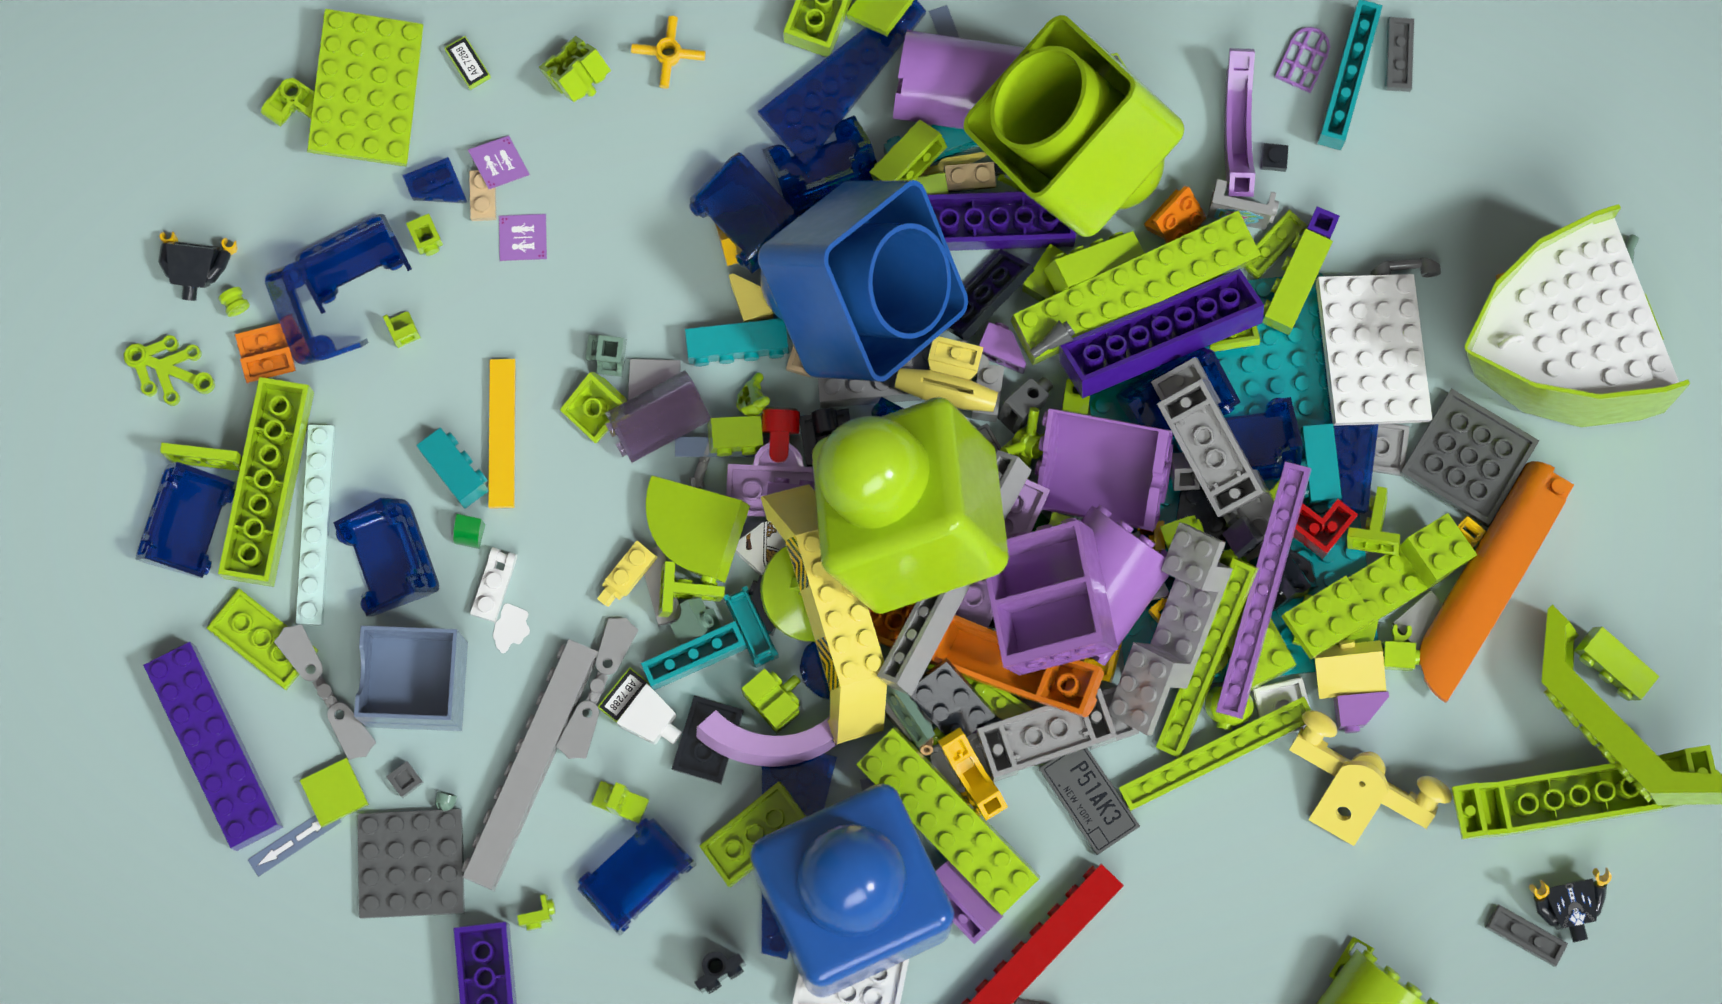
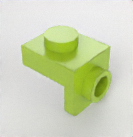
[517,894,556,931]

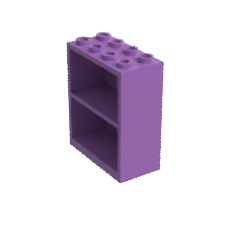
[986,518,1118,675]

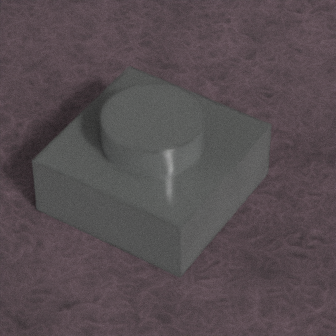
[386,761,424,798]

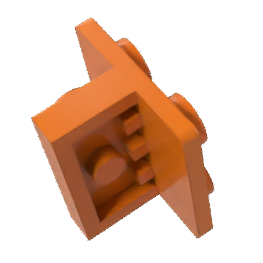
[1144,186,1206,243]

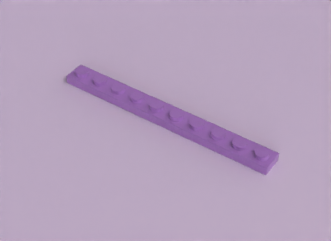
[1216,462,1312,719]

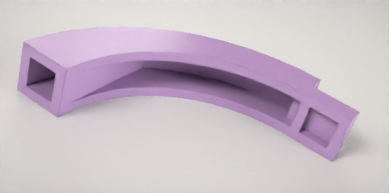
[696,711,837,767]

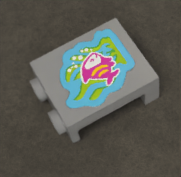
[1207,179,1279,230]

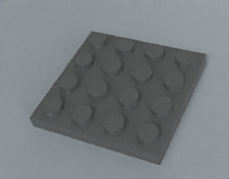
[1400,389,1539,526]
[358,809,465,919]

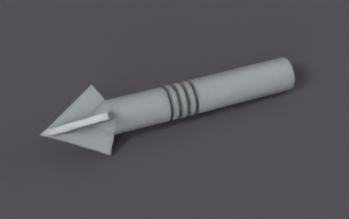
[689,433,710,489]

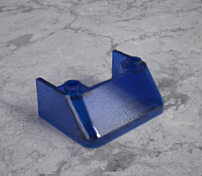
[295,214,412,314]
[265,248,369,365]

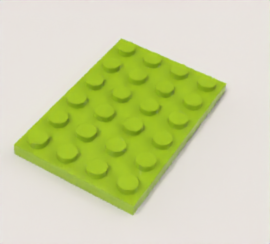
[307,9,424,167]

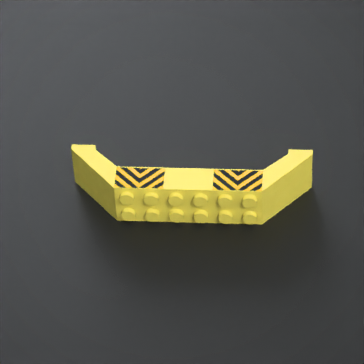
[760,484,887,745]

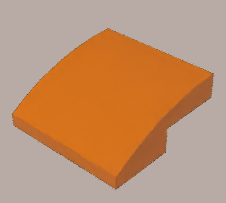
[235,322,296,383]

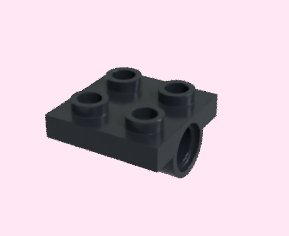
[800,408,850,467]
[694,952,746,994]

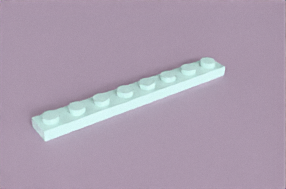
[296,425,335,626]

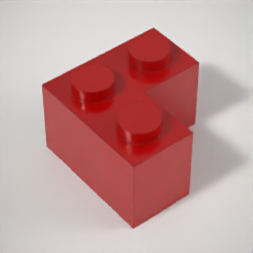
[1293,499,1358,559]

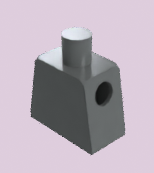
[997,377,1053,435]

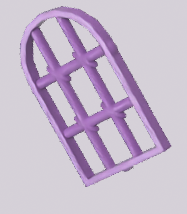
[1274,27,1330,93]

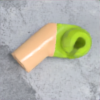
[920,727,945,755]

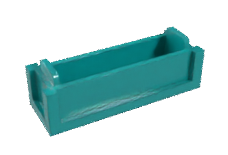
[724,585,779,668]

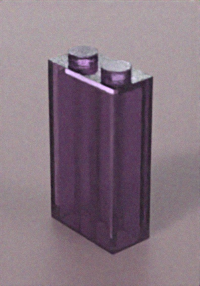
[605,370,711,463]

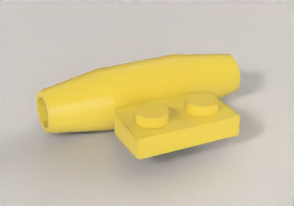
[895,336,998,412]

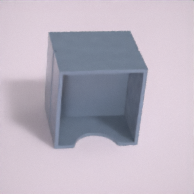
[354,626,468,731]

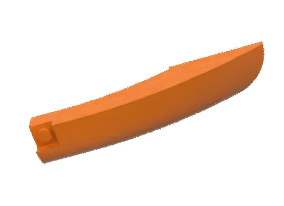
[1419,461,1574,703]
[868,603,1104,717]

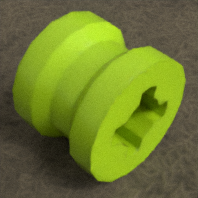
[218,287,250,317]

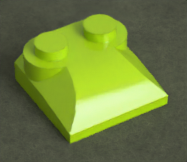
[560,372,629,443]

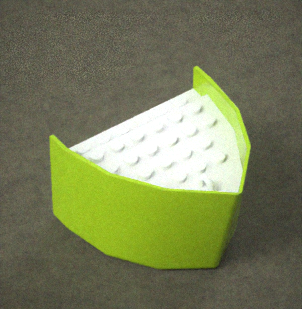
[1465,204,1690,428]

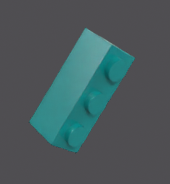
[1296,424,1342,506]
[416,427,489,509]

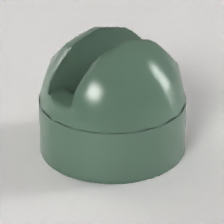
[435,791,457,811]

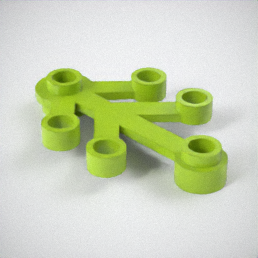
[124,335,215,406]

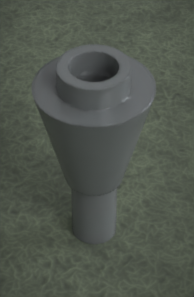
[1030,320,1075,358]

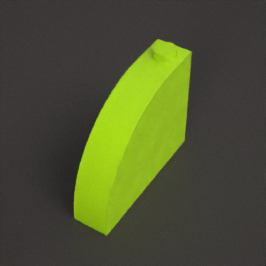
[646,475,750,585]

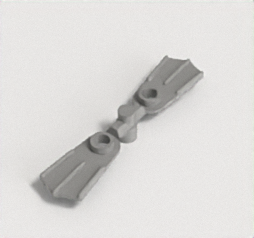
[556,618,638,759]
[274,625,376,760]

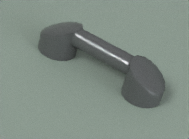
[1371,258,1441,277]

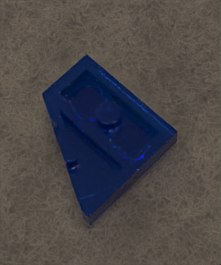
[403,157,467,203]

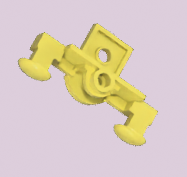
[1289,710,1452,846]

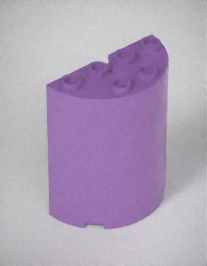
[893,30,1025,129]
[1035,408,1173,531]
[1081,504,1169,665]

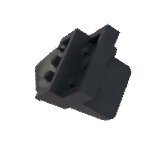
[1258,547,1319,612]

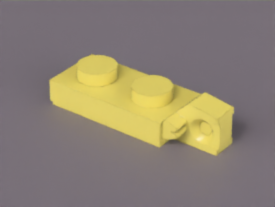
[597,541,658,607]

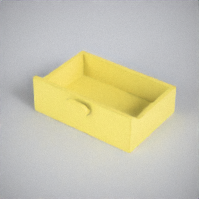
[1314,639,1387,699]

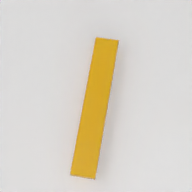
[488,359,516,509]

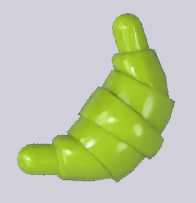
[736,372,770,416]

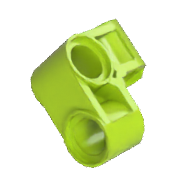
[261,78,314,127]

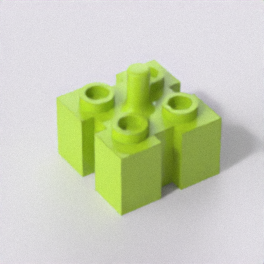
[539,36,611,102]
[741,668,801,734]

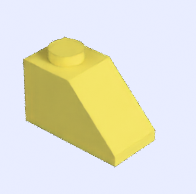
[729,273,773,323]

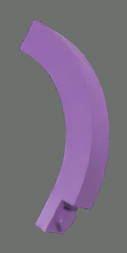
[1224,48,1255,197]

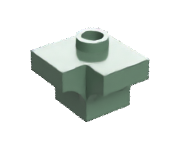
[586,335,627,377]
[670,598,722,645]

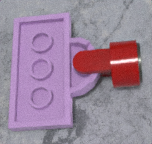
[726,407,814,517]

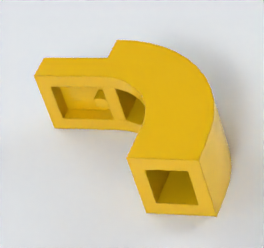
[938,728,1008,821]

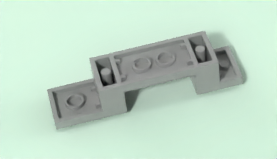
[1151,357,1294,562]
[1108,522,1233,735]
[929,686,1139,793]

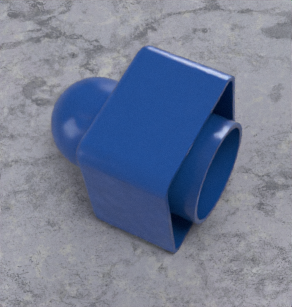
[758,180,968,382]
[751,784,954,997]

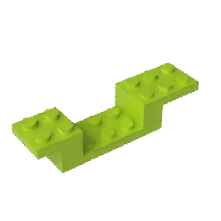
[1281,513,1477,660]

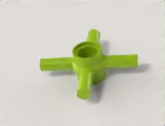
[1000,407,1045,480]

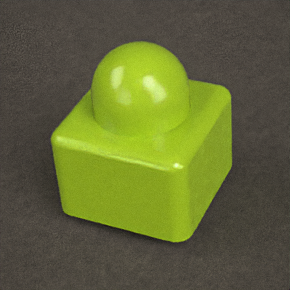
[963,15,1184,237]
[812,397,1009,614]

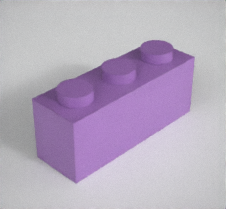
[936,860,1003,944]

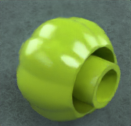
[1205,683,1254,731]

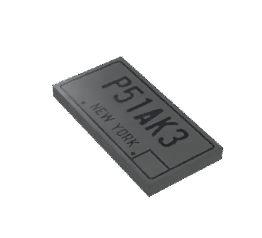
[1039,748,1140,855]

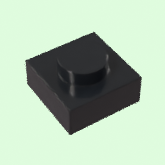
[1261,143,1289,172]

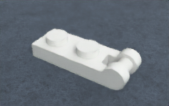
[470,547,517,623]

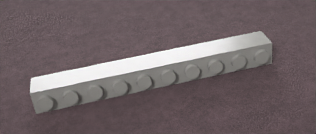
[877,450,1032,696]
[462,639,598,891]

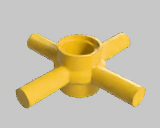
[631,16,706,89]

